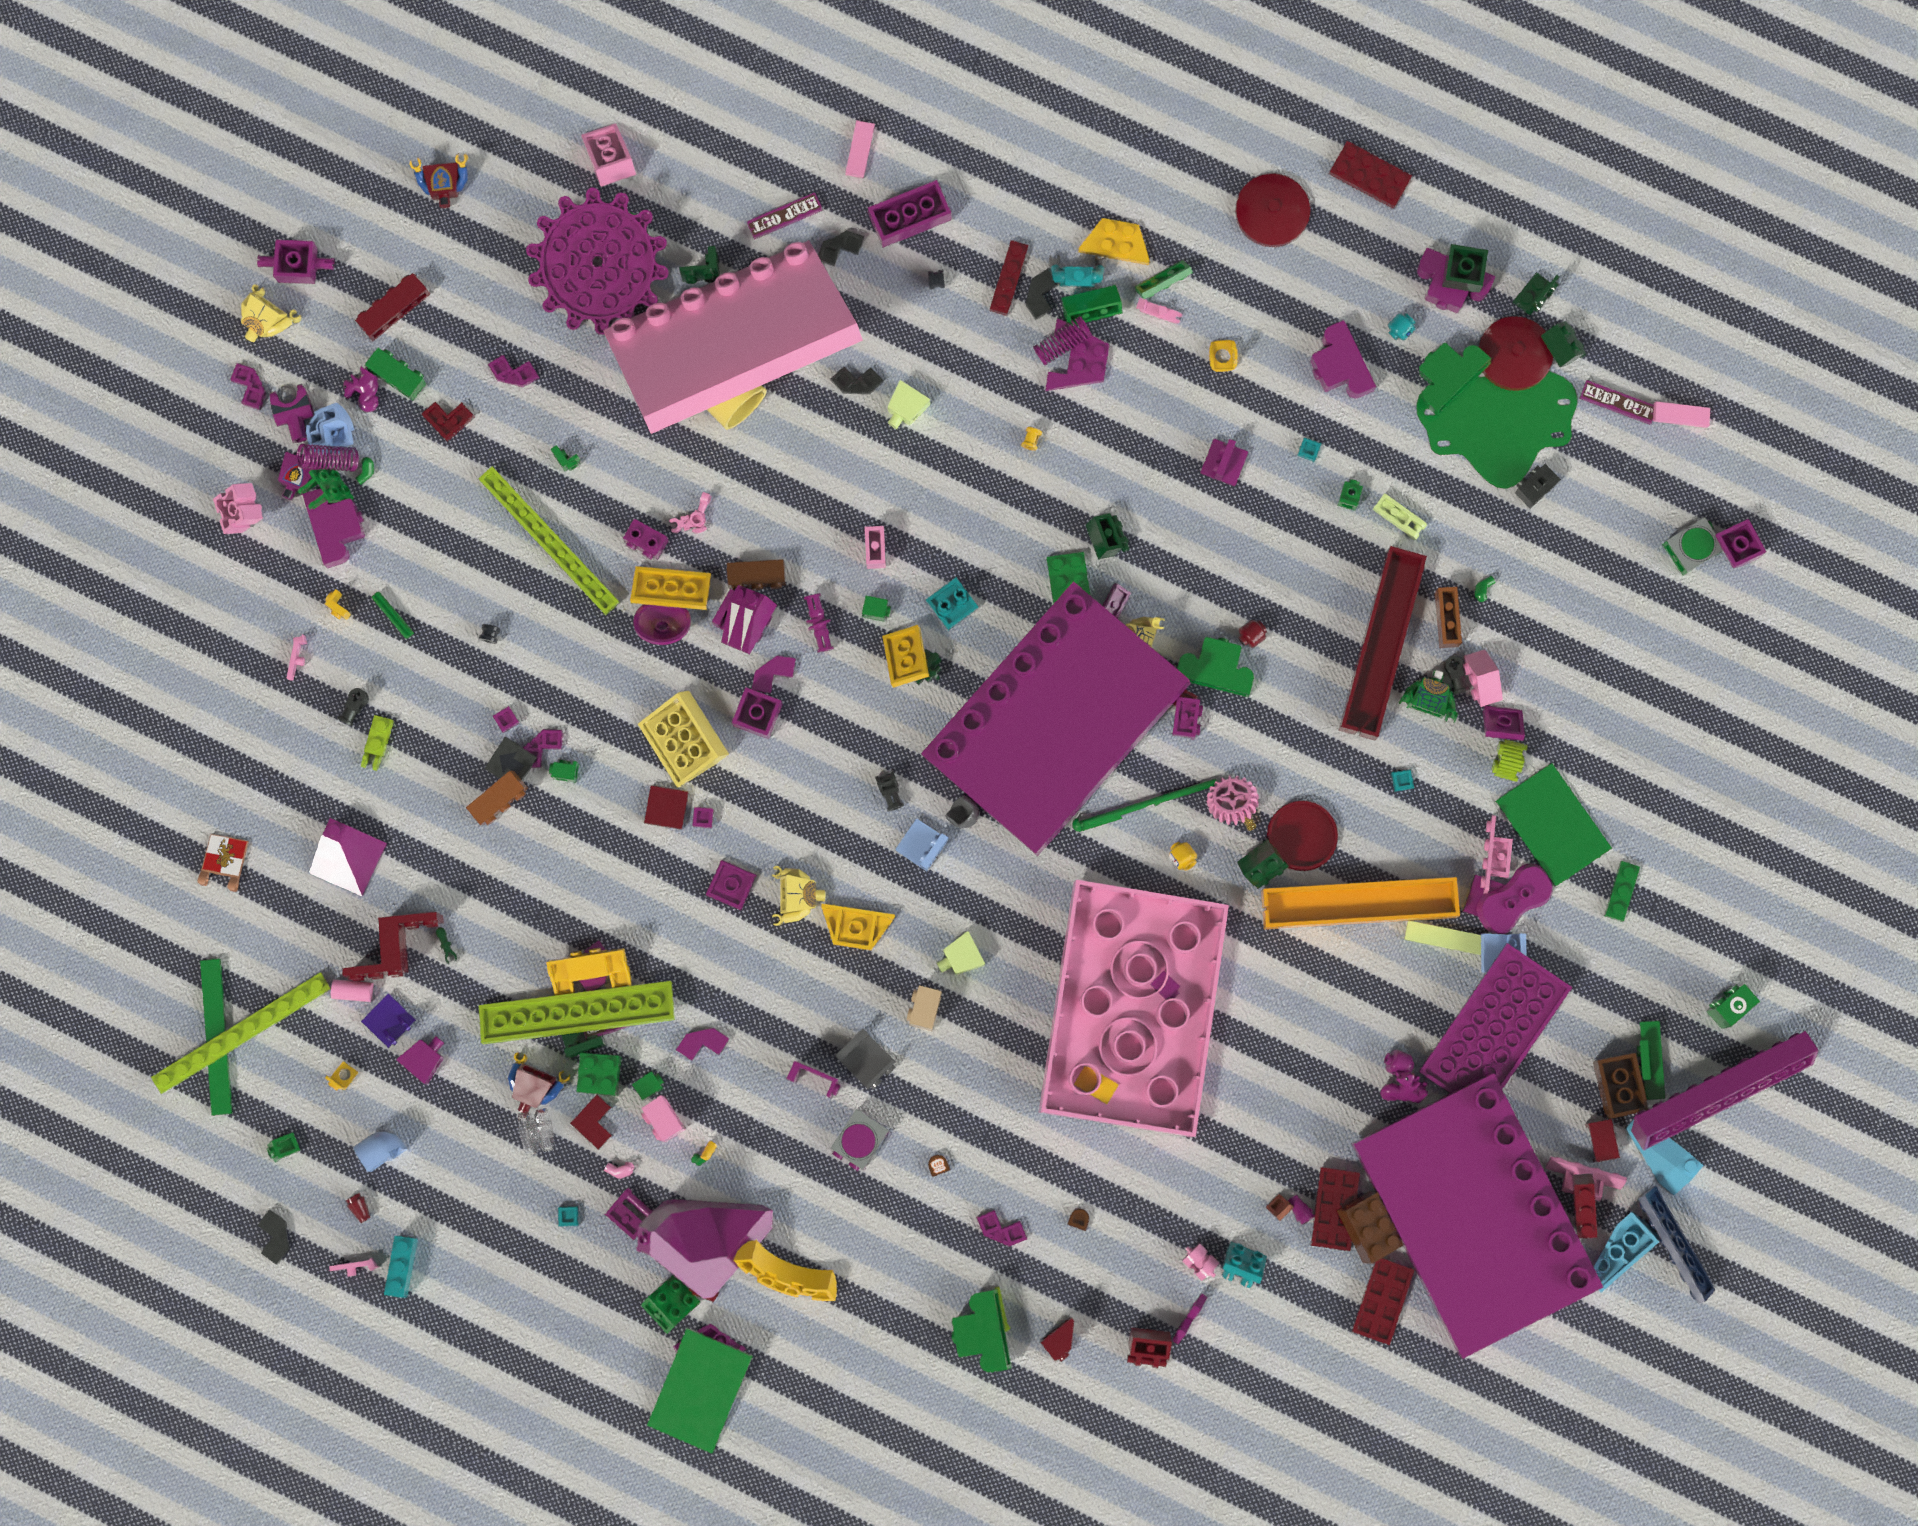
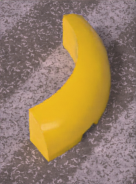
[734,1239,837,1301]

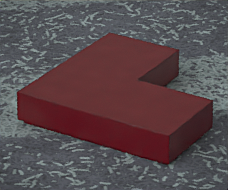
[422,402,475,442]
[570,1095,612,1150]

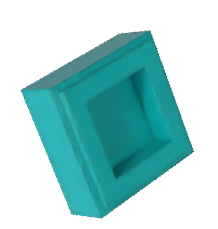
[1297,437,1322,462]
[1391,769,1414,792]
[558,1206,579,1227]

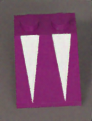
[721,585,777,655]

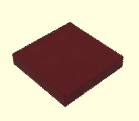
[644,786,689,830]

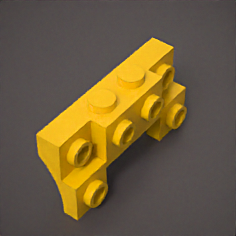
[546,948,632,995]

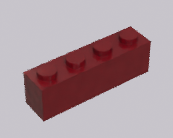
[355,273,430,342]

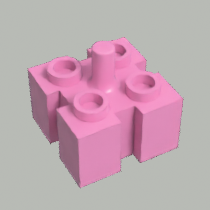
[213,483,263,534]

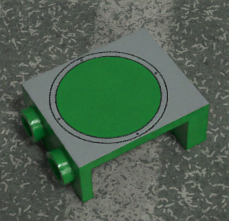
[1662,517,1723,576]

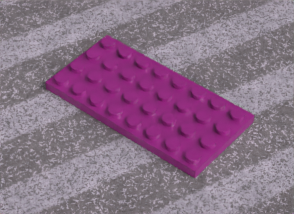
[1419,943,1572,1093]

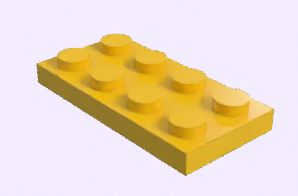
[630,566,711,610]

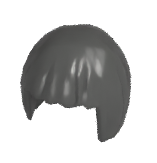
[945,795,979,828]

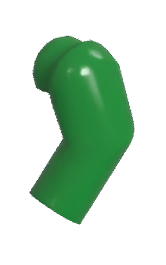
[355,457,374,485]
[1474,575,1496,602]

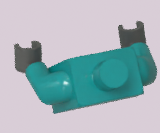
[1048,255,1106,287]

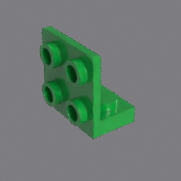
[641,1275,700,1334]

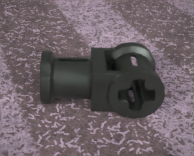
[1444,656,1471,695]
[337,688,369,727]
[875,771,904,812]

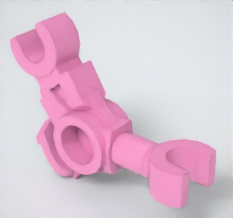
[669,492,712,534]

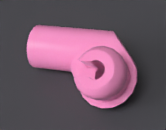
[604,1162,634,1179]

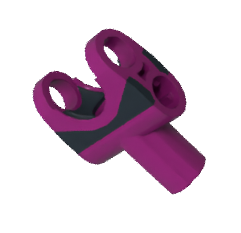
[270,384,314,443]

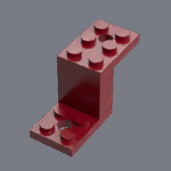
[342,912,444,981]

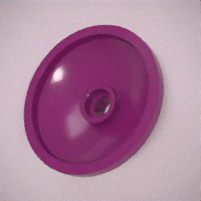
[633,604,691,645]

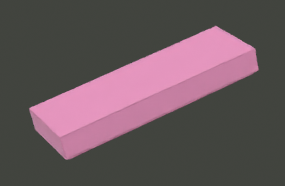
[845,120,875,178]
[1653,402,1710,428]

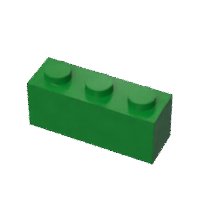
[1061,285,1123,327]
[365,347,426,401]

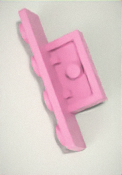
[1480,815,1513,894]
[1545,1157,1627,1202]

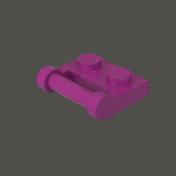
[605,1187,654,1240]

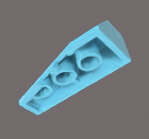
[1625,1119,1704,1195]
[1594,1212,1660,1293]

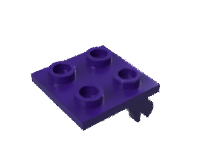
[361,993,416,1048]

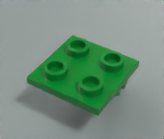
[298,469,354,510]

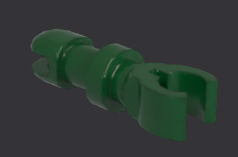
[436,927,457,965]

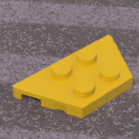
[1078,218,1150,265]
[821,903,895,951]

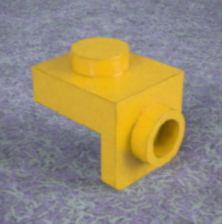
[325,589,351,620]

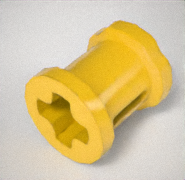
[1021,427,1042,451]

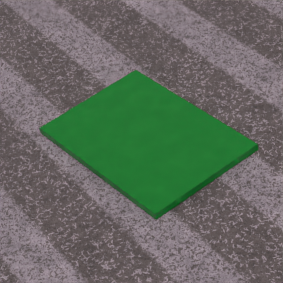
[1495,763,1612,887]
[647,1328,753,1454]

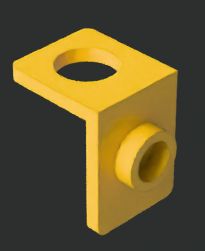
[325,1062,358,1091]

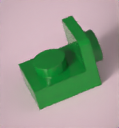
[550,445,580,472]
[267,1133,300,1163]

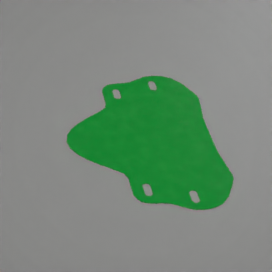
[1416,371,1577,489]

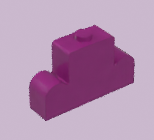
[1417,247,1496,313]
[1310,320,1376,399]
[302,489,365,569]

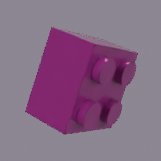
[732,687,783,740]

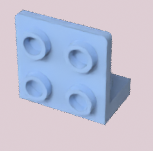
[896,819,948,872]
[1481,934,1526,973]

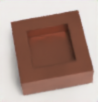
[1266,1194,1294,1221]

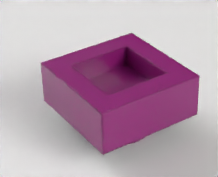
[493,706,519,733]
[692,807,714,829]

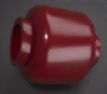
[1238,620,1267,648]

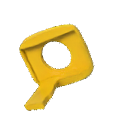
[1209,340,1238,372]

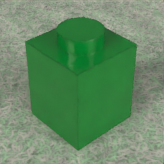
[862,596,891,622]
[632,1071,664,1101]

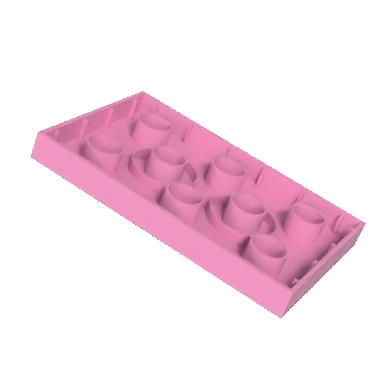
[603,240,863,434]
[1039,880,1229,1137]

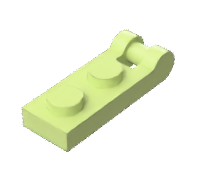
[1373,493,1427,540]

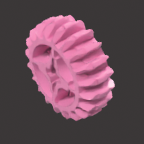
[1207,775,1259,825]

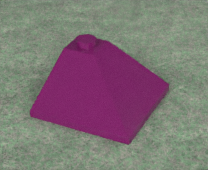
[310,818,387,896]

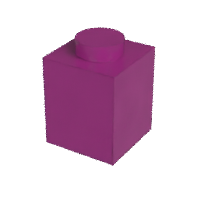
[1150,970,1181,1000]

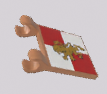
[197,834,249,892]

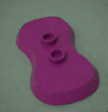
[1476,863,1553,934]

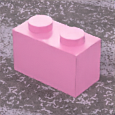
[865,526,886,569]

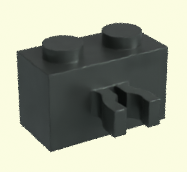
[1515,464,1561,509]

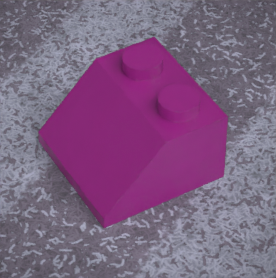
[1715,519,1766,568]

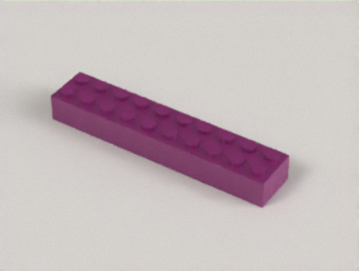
[1631,1031,1819,1151]

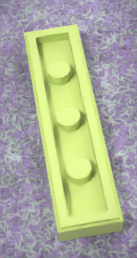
[1404,921,1481,955]

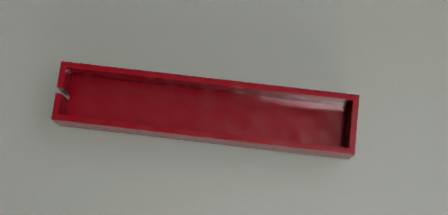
[1338,546,1427,741]

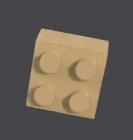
[907,986,942,1031]

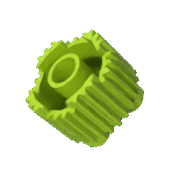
[1491,739,1528,782]

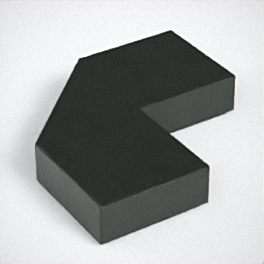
[818,230,864,266]
[1026,269,1058,320]
[830,367,883,395]
[257,1209,290,1265]

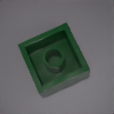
[1442,244,1488,293]

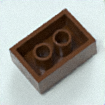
[1593,1053,1649,1119]
[1337,1192,1404,1264]

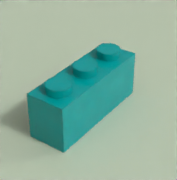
[384,1235,418,1298]

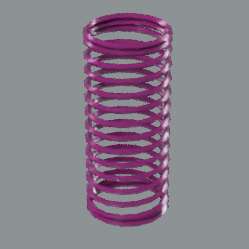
[1033,316,1092,366]
[296,444,359,472]

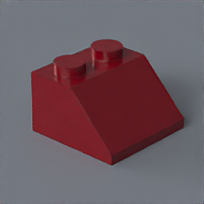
[1040,1317,1074,1362]

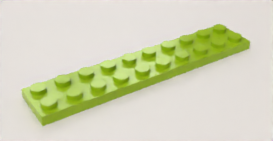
[479,981,675,1045]

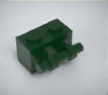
[1541,321,1587,367]
[1085,513,1130,560]
[1237,839,1289,889]

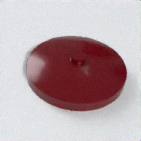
[1235,173,1310,247]
[1478,316,1553,391]

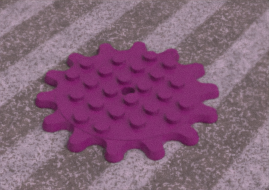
[526,188,669,335]

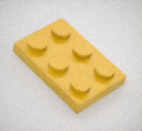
[883,625,929,688]

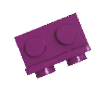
[1172,697,1203,740]

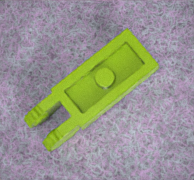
[361,715,394,771]

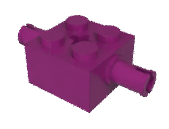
[257,240,335,284]

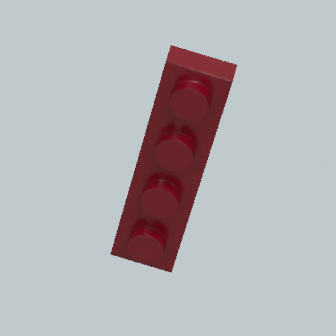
[990,240,1029,316]

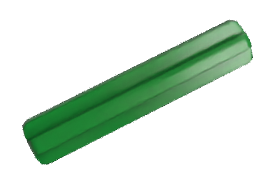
[372,591,414,639]

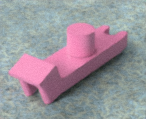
[1136,298,1182,324]
[287,634,307,681]
[329,1258,380,1277]

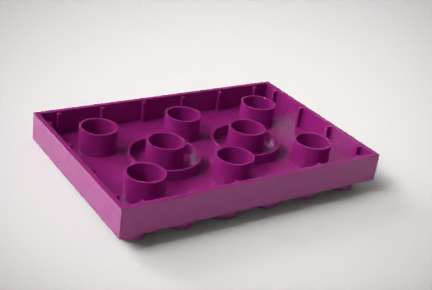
[921,581,1190,857]
[1351,1073,1604,1359]

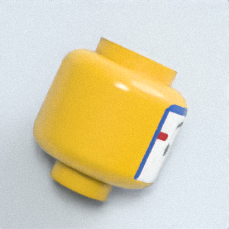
[1169,842,1197,871]

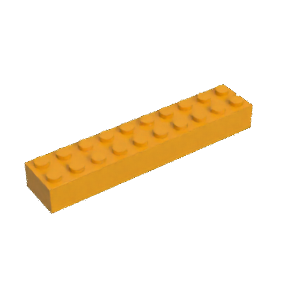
[1261,877,1460,930]

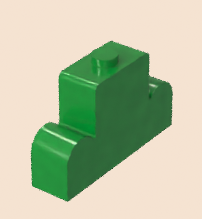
[1419,343,1491,417]
[1177,637,1254,697]
[952,1289,1012,1373]

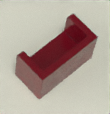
[1585,1119,1620,1163]

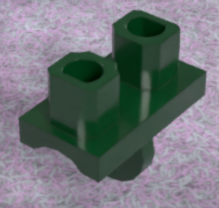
[914,649,942,685]

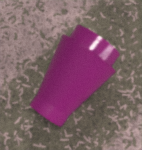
[1288,1195,1315,1225]

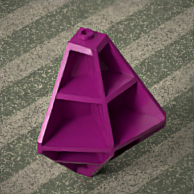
[636,1199,773,1299]

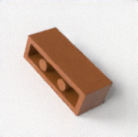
[1435,587,1462,648]
[466,771,528,826]

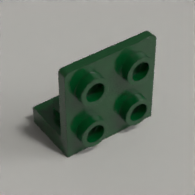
[679,246,720,284]
[1513,272,1560,315]
[561,1032,606,1058]

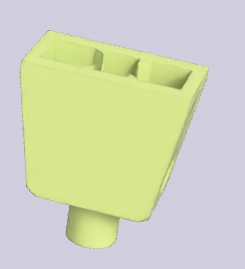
[887,380,930,429]
[937,931,985,975]

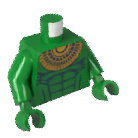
[1399,670,1458,723]

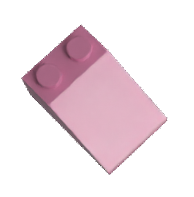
[581,123,636,186]

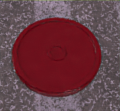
[1267,801,1338,871]

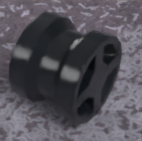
[928,269,945,290]
[478,624,501,644]

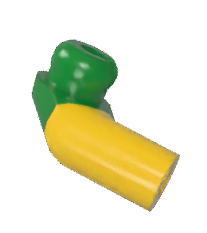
[691,1141,717,1166]

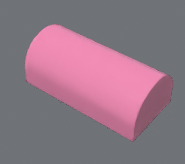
[331,979,374,1002]

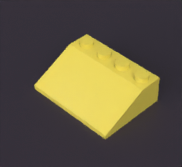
[638,691,729,788]

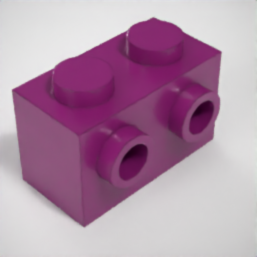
[623,519,669,560]

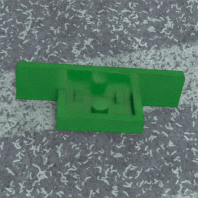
[1637,1021,1666,1100]

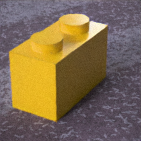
[1074,1066,1119,1105]

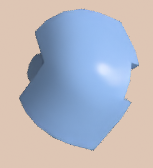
[306,403,354,455]
[353,1131,407,1172]

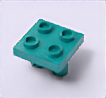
[926,578,979,631]
[1222,1241,1267,1288]

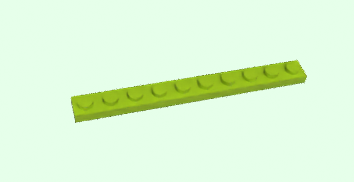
[478,467,620,615]
[151,972,331,1094]

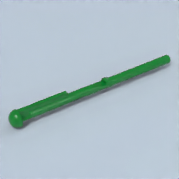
[1072,778,1217,832]

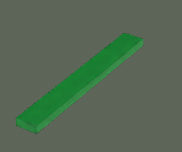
[200,959,233,1116]

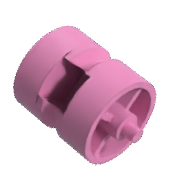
[1182,1243,1219,1281]

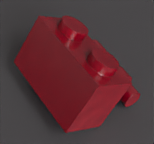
[1127,1327,1172,1368]

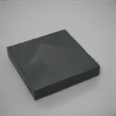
[484,736,538,781]

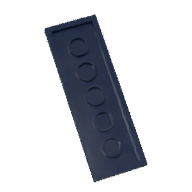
[1639,1186,1716,1304]

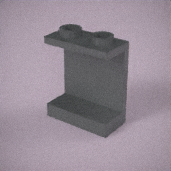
[835,1028,896,1090]

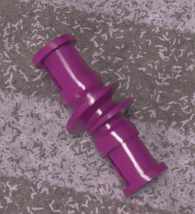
[804,593,834,653]

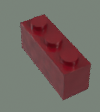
[1572,1174,1597,1239]

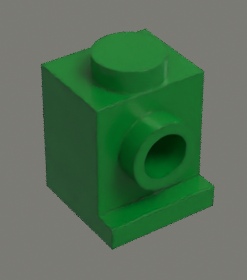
[1337,479,1363,511]
[549,760,579,783]

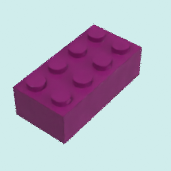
[868,180,951,248]

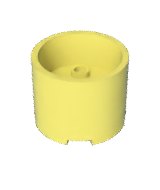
[706,385,767,430]

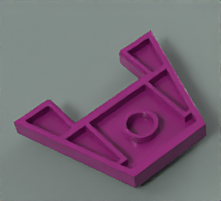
[1045,318,1110,392]

